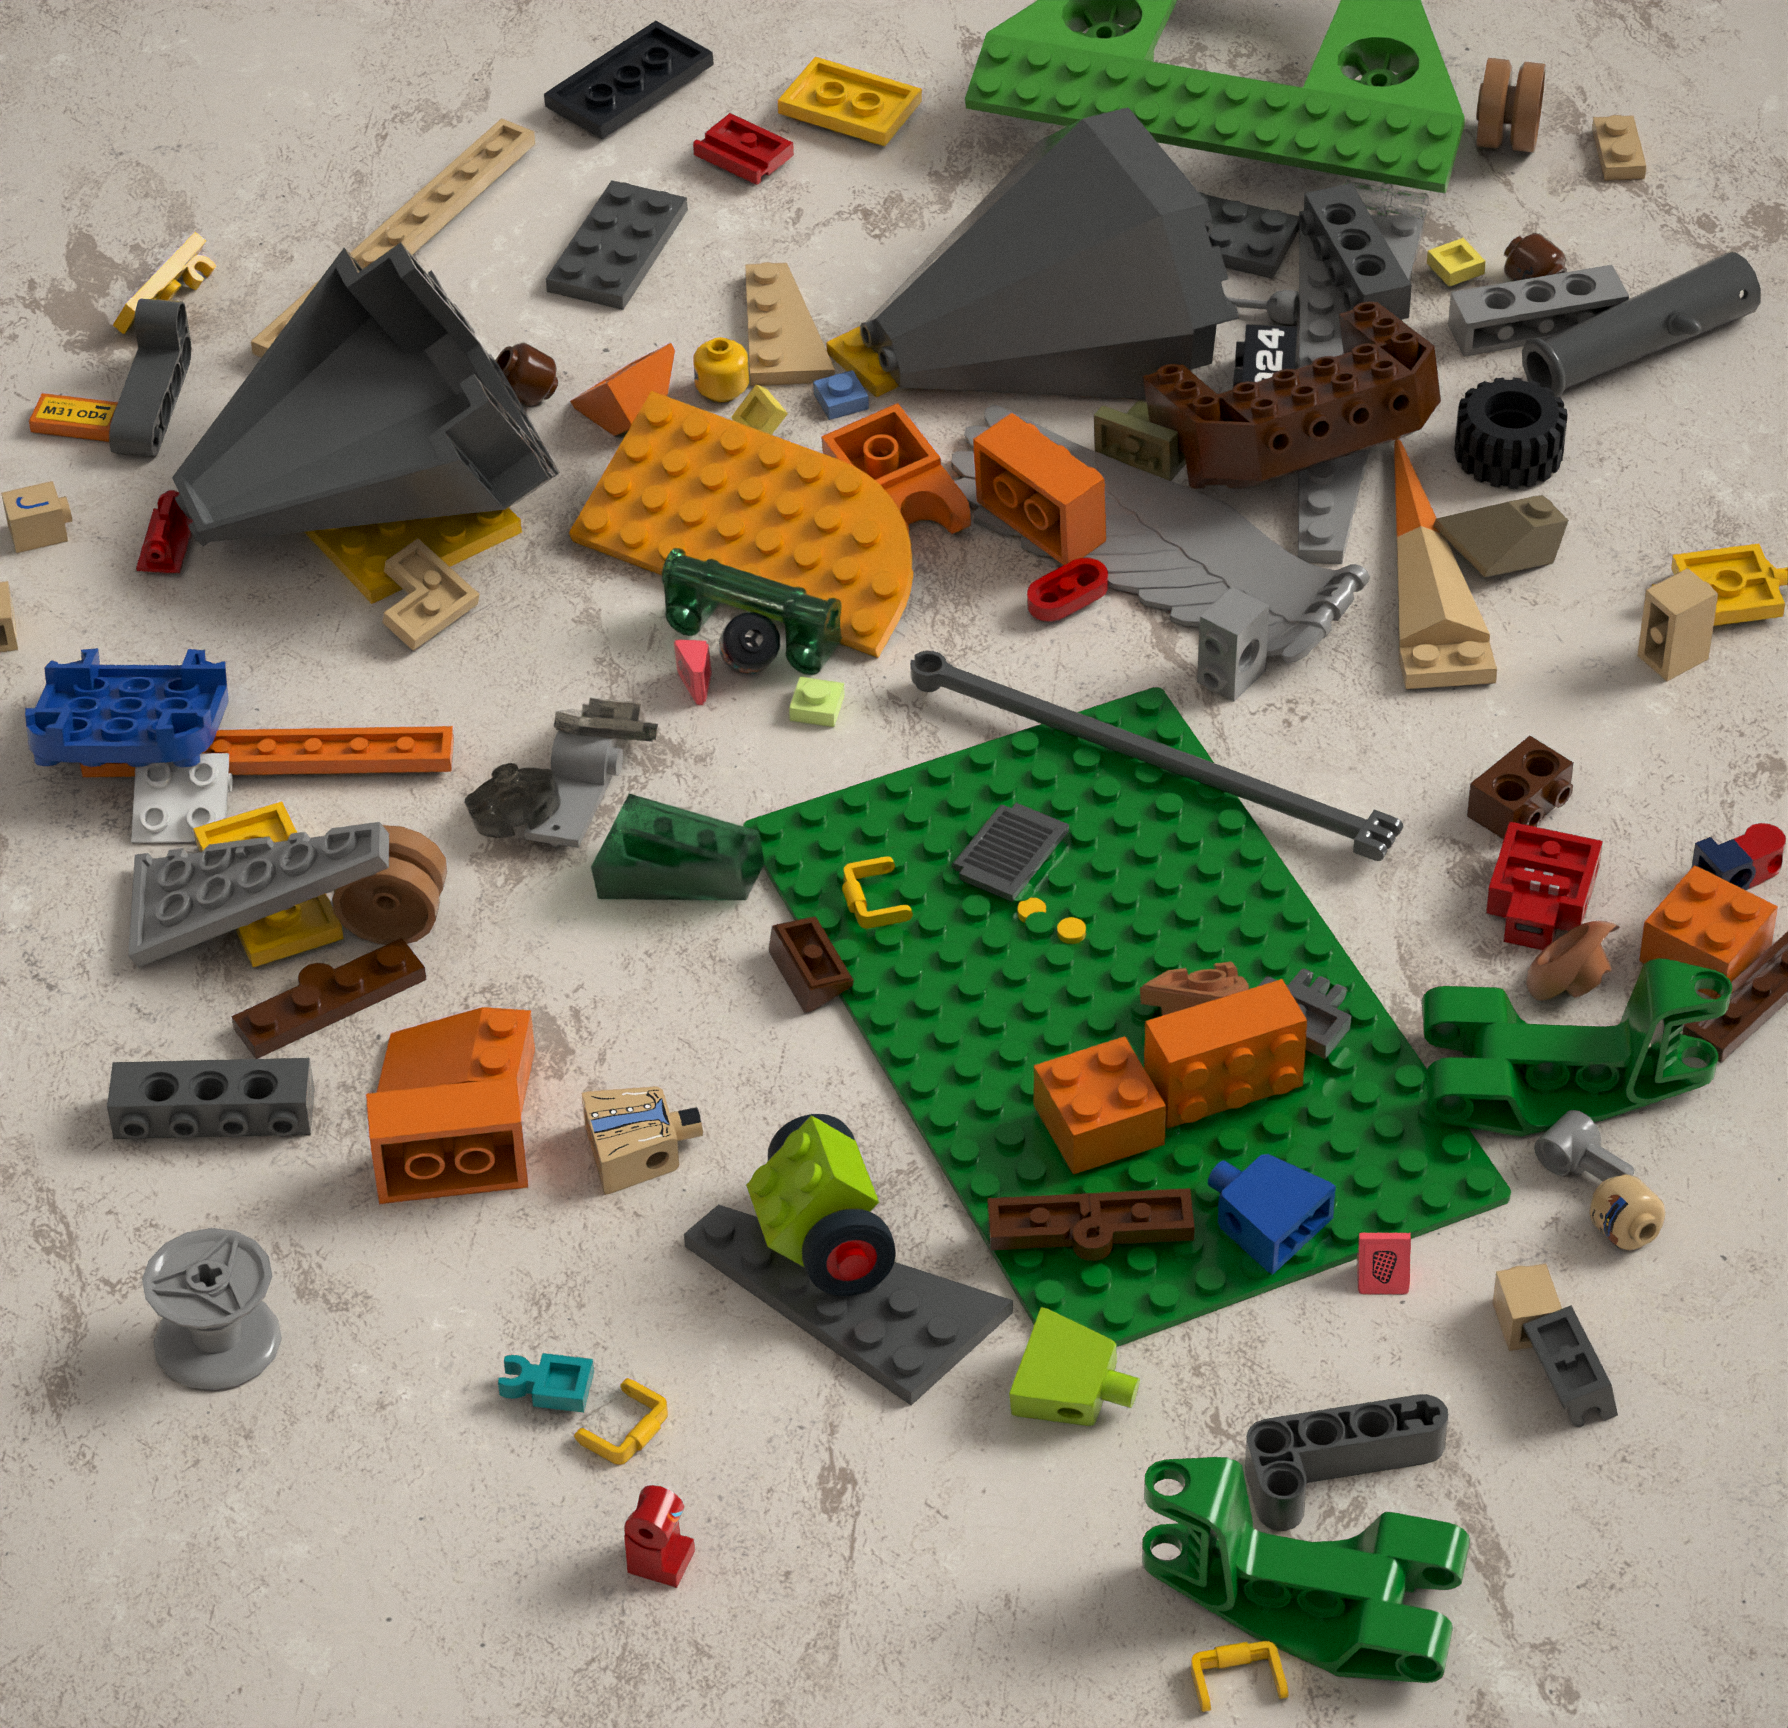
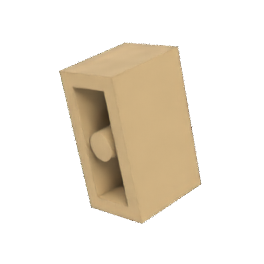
[1637,568,1718,681]

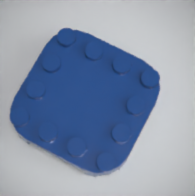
[25,648,229,767]

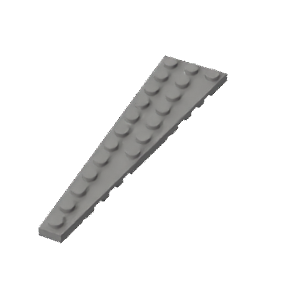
[1298,214,1425,564]

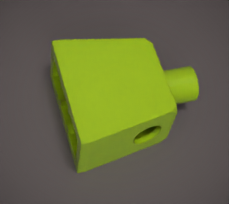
[1009,1307,1140,1426]

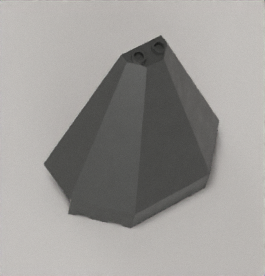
[860,107,1239,399]
[172,242,560,547]

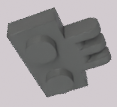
[1259,968,1351,1059]

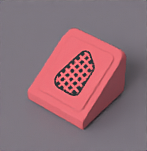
[674,640,712,705]
[1356,1233,1411,1294]

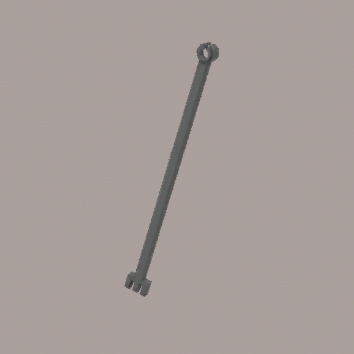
[910,650,1404,861]

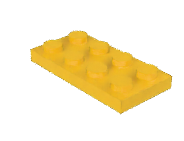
[193,801,344,967]

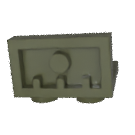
[1093,401,1186,481]

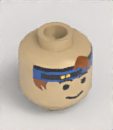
[1589,1174,1666,1250]

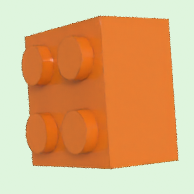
[1639,865,1778,998]
[1033,1036,1166,1175]

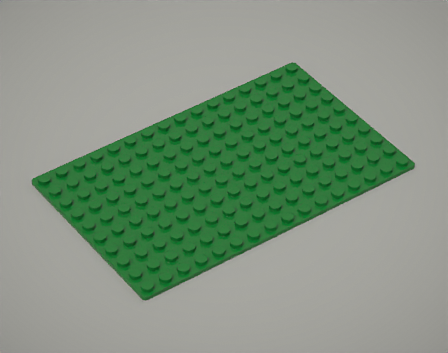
[743,687,1511,1347]

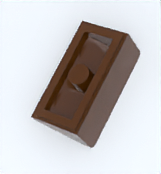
[769,916,854,1013]

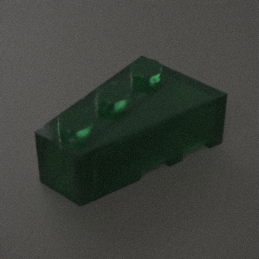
[591,794,765,900]

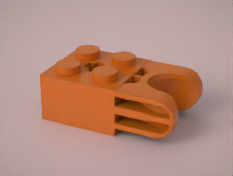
[821,403,971,534]

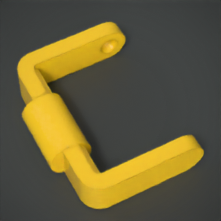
[842,856,913,929]
[574,1378,668,1465]
[1191,1641,1289,1712]

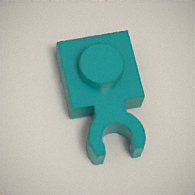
[498,1353,594,1413]

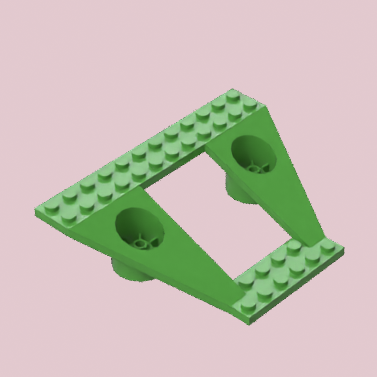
[965,0,1465,193]

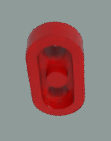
[1027,558,1108,621]

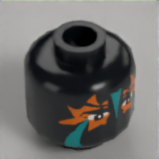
[719,612,780,674]

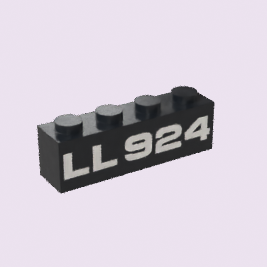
[1233,324,1297,387]

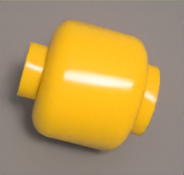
[693,337,749,403]

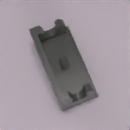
[1523,1305,1618,1427]

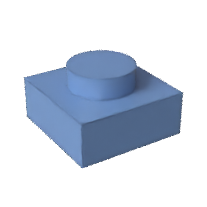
[813,370,869,420]

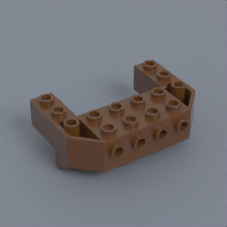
[1143,302,1441,489]

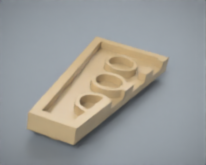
[745,262,835,386]

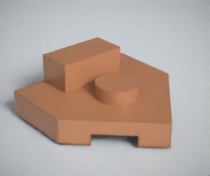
[1140,961,1249,1016]

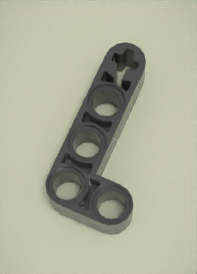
[109,298,192,456]
[1245,1394,1448,1531]

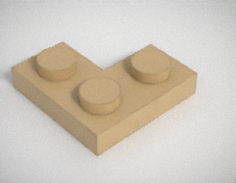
[382,538,480,651]

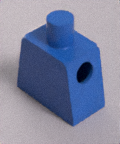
[1208,1154,1336,1275]

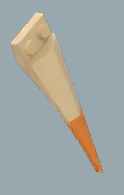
[1394,439,1497,689]

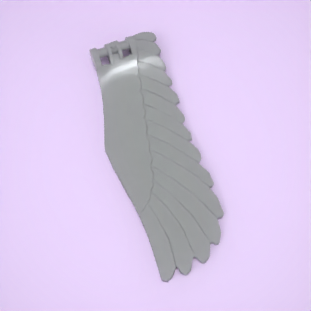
[951,404,1370,663]

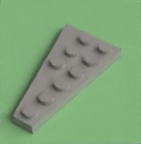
[128,822,389,968]

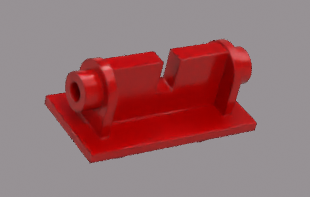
[136,490,193,573]

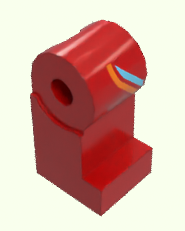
[624,1485,695,1588]

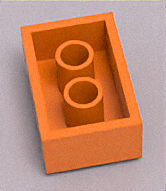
[973,413,1106,565]
[1144,979,1307,1128]
[366,1077,529,1204]

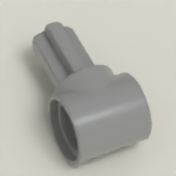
[1534,1110,1634,1181]

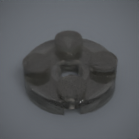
[464,763,561,838]

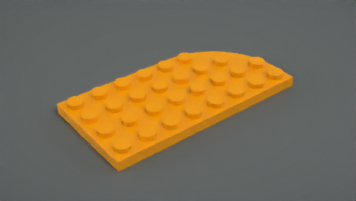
[569,391,914,658]

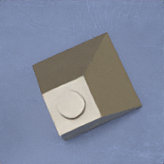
[1433,495,1569,577]

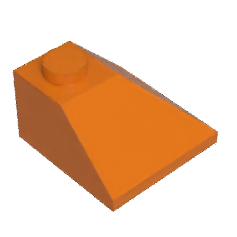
[570,343,675,436]

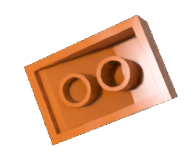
[376,1007,535,1115]

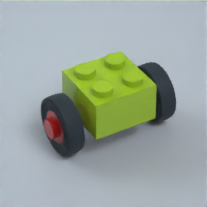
[746,1114,896,1296]

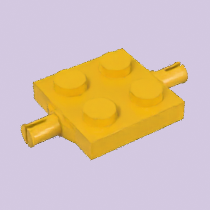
[1651,543,1788,626]

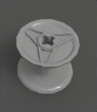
[142,1228,282,1390]

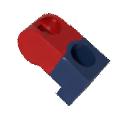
[1691,823,1786,890]

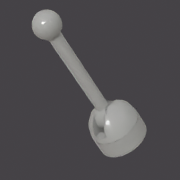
[1228,290,1299,325]

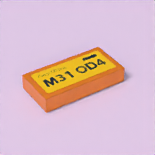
[29,393,118,442]

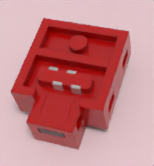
[1486,822,1603,950]

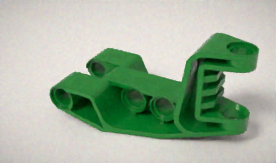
[1421,958,1732,1137]
[1142,1457,1470,1683]

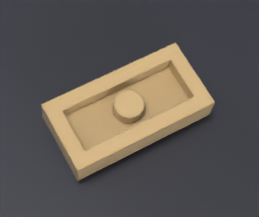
[1592,115,1646,181]

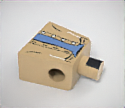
[581,1086,703,1195]

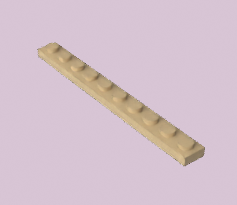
[251,118,535,358]

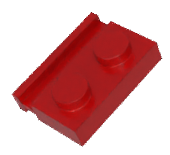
[693,113,794,185]

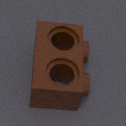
[1467,736,1574,840]

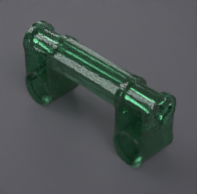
[662,548,842,675]

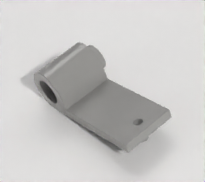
[524,730,623,848]

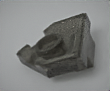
[554,698,658,742]

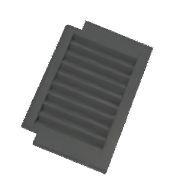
[952,803,1069,902]

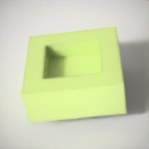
[789,677,845,727]

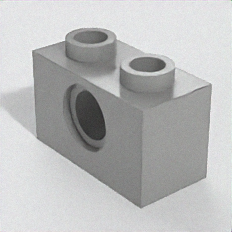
[1197,586,1269,701]

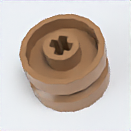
[1476,58,1546,153]
[332,825,447,945]

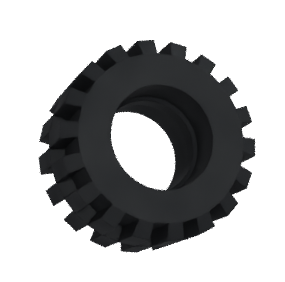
[1454,377,1568,489]

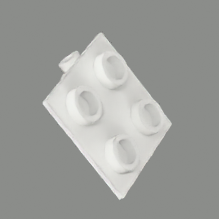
[131,753,233,843]

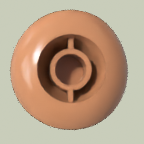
[1526,920,1620,1001]

